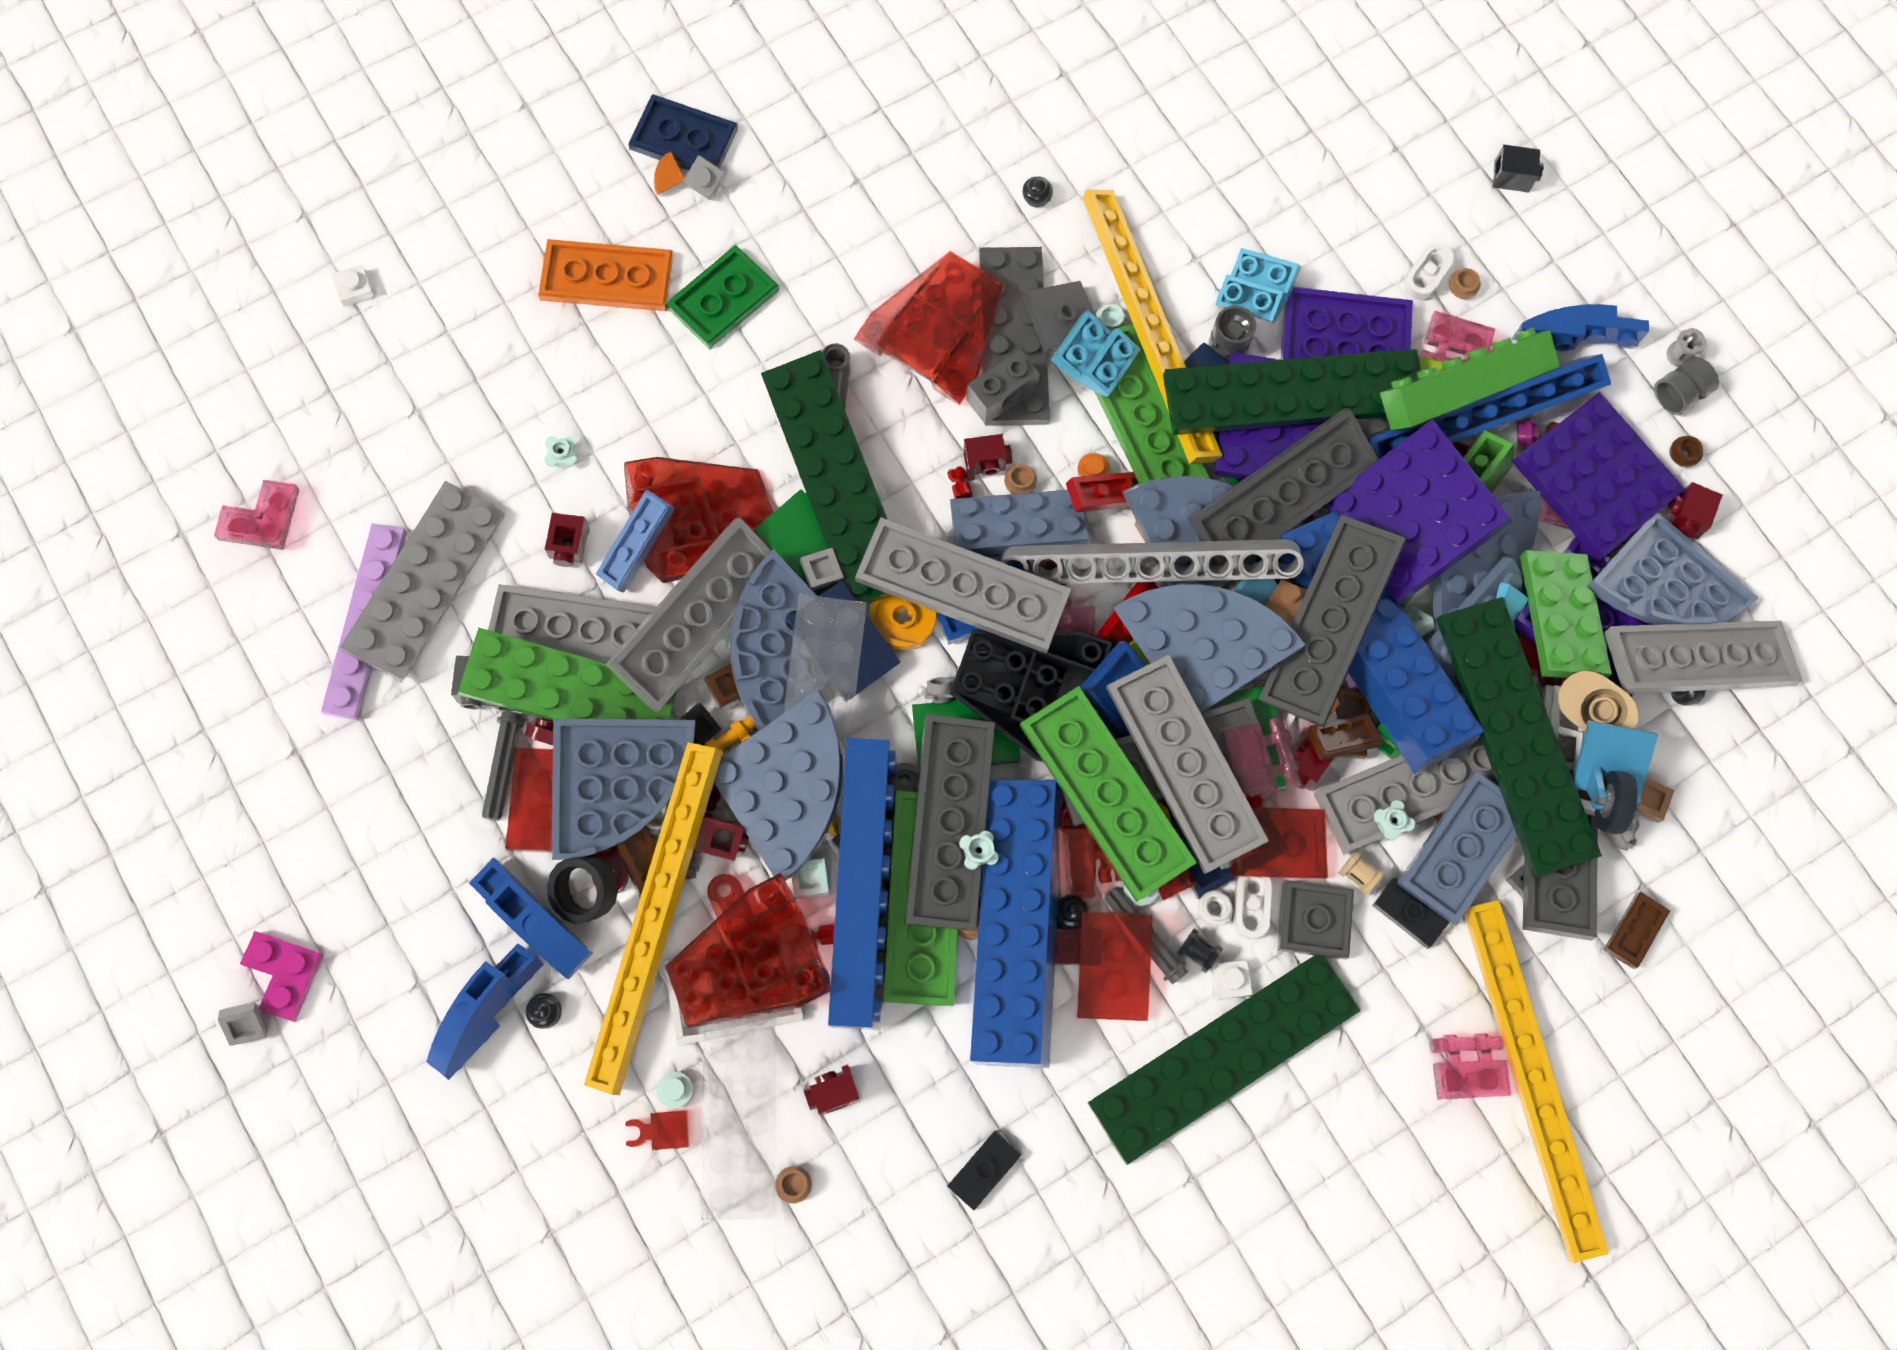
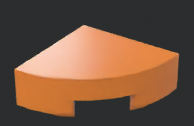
[653,151,685,195]

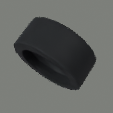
[547,854,618,923]

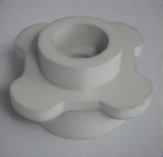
[924,677,954,703]

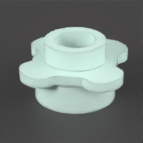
[544,436,578,468]
[1373,800,1415,841]
[959,831,999,870]

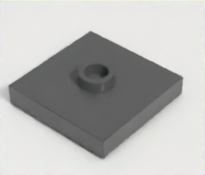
[1022,281,1094,354]
[1277,880,1354,960]

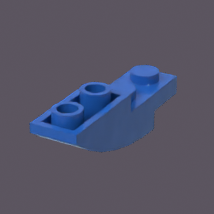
[1512,304,1649,351]
[469,857,593,980]
[426,943,544,1080]

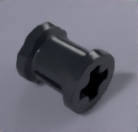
[1177,928,1223,974]

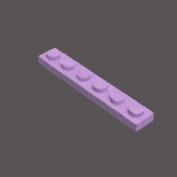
[321,523,407,721]

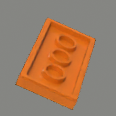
[538,239,674,312]

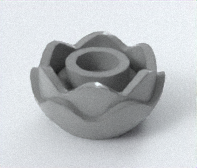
[1610,812,1640,851]

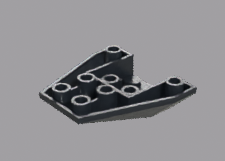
[950,630,1112,763]

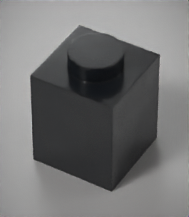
[1492,144,1544,193]

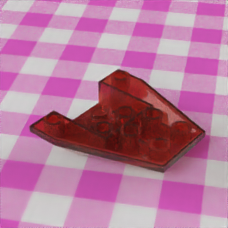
[853,251,1003,406]
[624,457,773,583]
[665,873,831,1028]

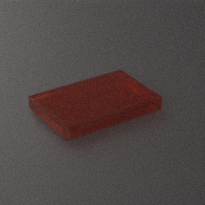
[505,748,553,853]
[1230,807,1328,879]
[1076,911,1153,1021]

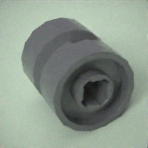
[1208,305,1257,362]
[1654,356,1719,415]

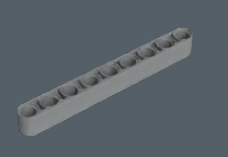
[1000,539,1304,584]

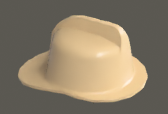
[1558,671,1639,731]

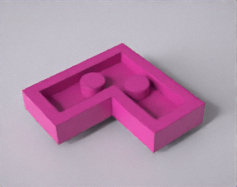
[240,931,324,1022]

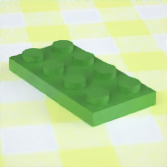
[1520,550,1612,678]

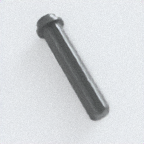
[482,711,524,821]
[1105,887,1188,985]

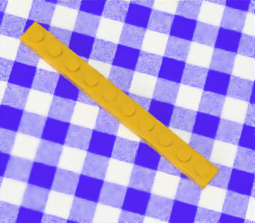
[1082,189,1222,464]
[584,742,723,1096]
[1464,900,1609,1263]

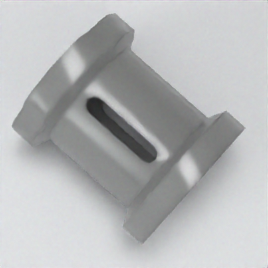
[1666,328,1707,367]

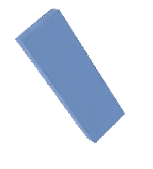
[596,489,675,593]

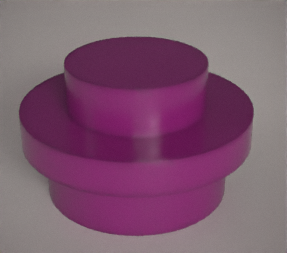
[1517,418,1539,449]

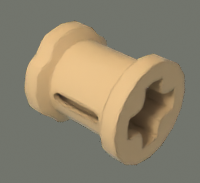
[1338,850,1385,896]

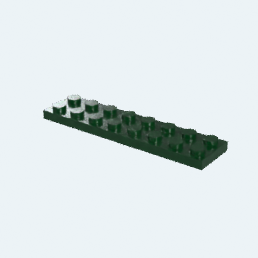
[1163,349,1421,435]
[761,350,891,607]
[1436,597,1602,878]
[1087,955,1361,1165]

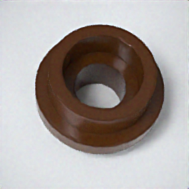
[1669,436,1703,468]

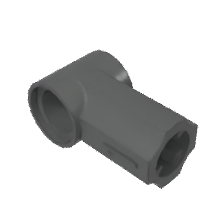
[822,343,851,409]

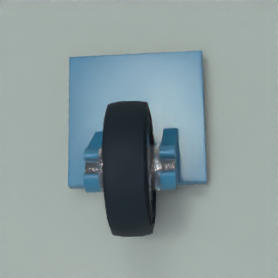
[1572,720,1658,834]

